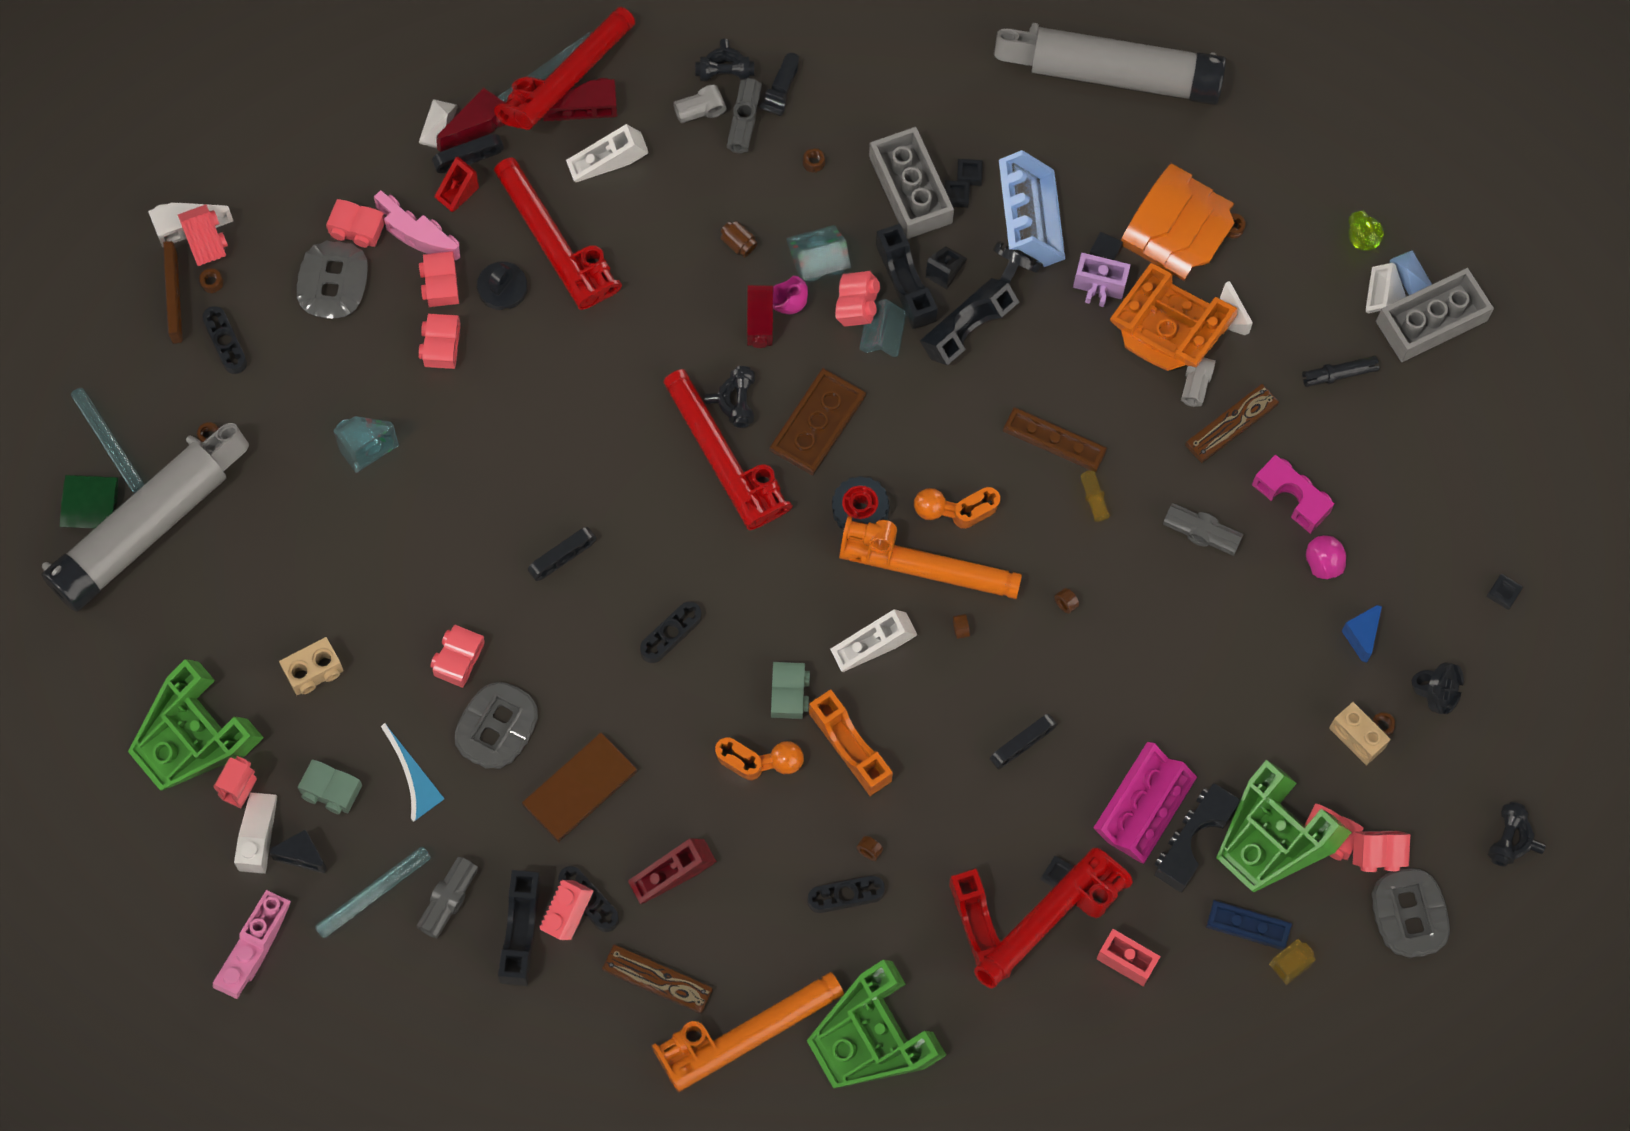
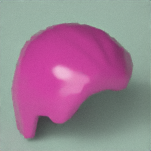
[773,276,808,314]
[1306,535,1346,579]

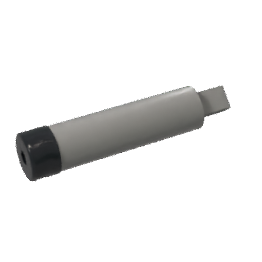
[994,23,1226,105]
[42,423,249,612]

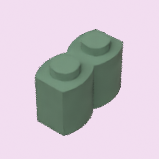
[771,662,810,719]
[297,759,362,814]

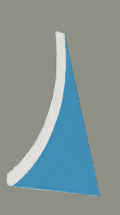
[381,723,444,822]

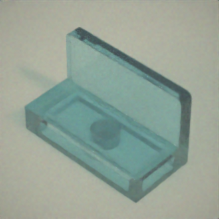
[859,299,906,357]

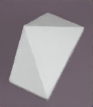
[419,99,457,148]
[1366,263,1406,314]
[1220,281,1253,335]

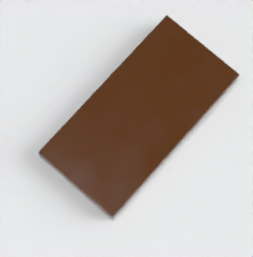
[769,368,866,476]
[522,733,637,842]

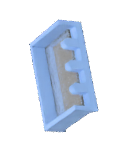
[999,150,1065,267]

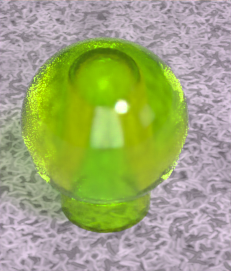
[1348,211,1384,251]

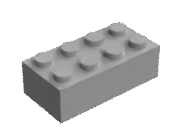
[869,127,954,239]
[1376,268,1494,363]

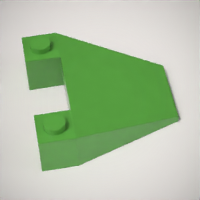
[128,659,264,791]
[1216,760,1352,892]
[807,960,947,1088]

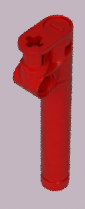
[494,7,635,130]
[494,157,622,310]
[663,369,793,530]
[974,848,1133,988]

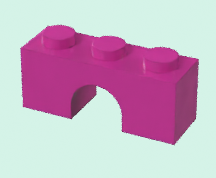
[1252,455,1334,534]

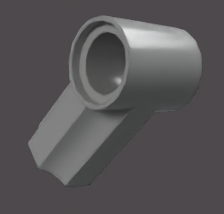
[674,85,726,123]
[1181,357,1216,407]

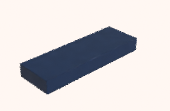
[1206,900,1292,951]

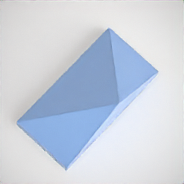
[1389,250,1432,295]

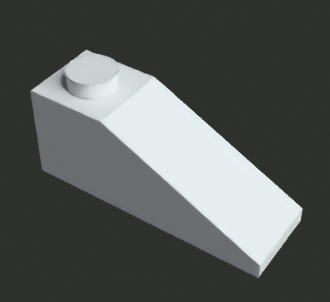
[566,124,649,182]
[148,202,233,247]
[831,609,917,672]
[234,792,277,874]

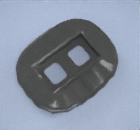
[297,240,368,318]
[455,682,538,769]
[1371,868,1450,958]

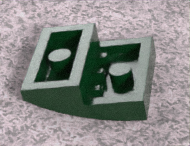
[60,475,118,528]

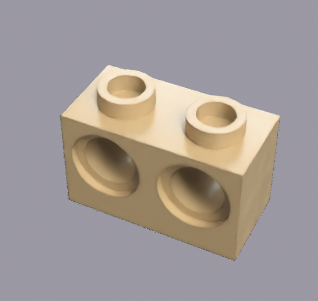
[279,637,344,696]
[1329,702,1391,766]

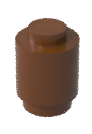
[721,221,758,257]

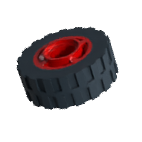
[832,476,889,529]

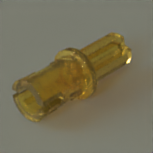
[1081,470,1110,522]

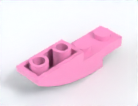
[374,191,461,260]
[212,890,290,999]

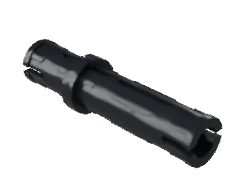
[1302,355,1379,387]

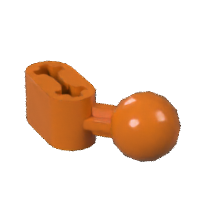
[914,487,1000,529]
[715,738,804,780]

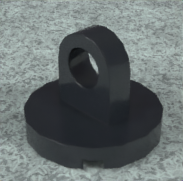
[993,241,1041,283]
[477,262,527,310]
[1411,662,1464,715]

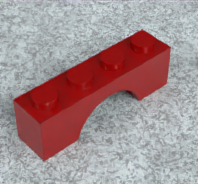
[949,869,1012,980]

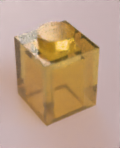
[1269,939,1315,985]

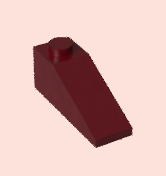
[543,78,617,121]
[436,88,505,152]
[747,285,773,348]
[628,838,716,904]

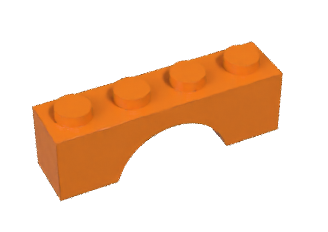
[809,689,893,796]

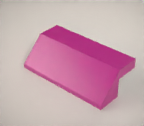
[1094,742,1197,864]

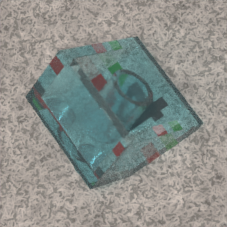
[787,225,851,281]
[333,416,399,473]

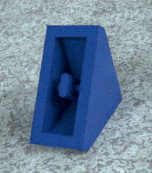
[1342,605,1382,663]

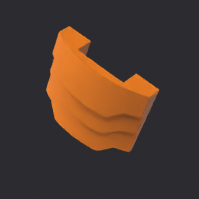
[1121,163,1234,281]
[1110,263,1237,371]

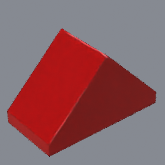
[434,157,479,212]

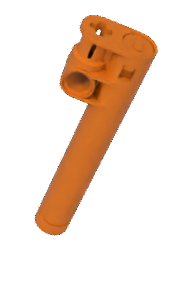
[839,516,1022,599]
[651,972,844,1093]

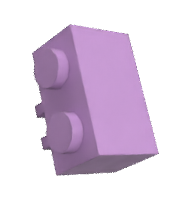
[1073,253,1131,307]

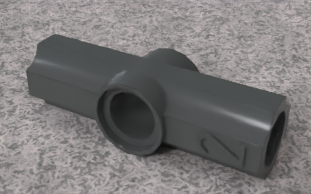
[727,78,762,154]
[1163,503,1243,556]
[417,857,478,938]

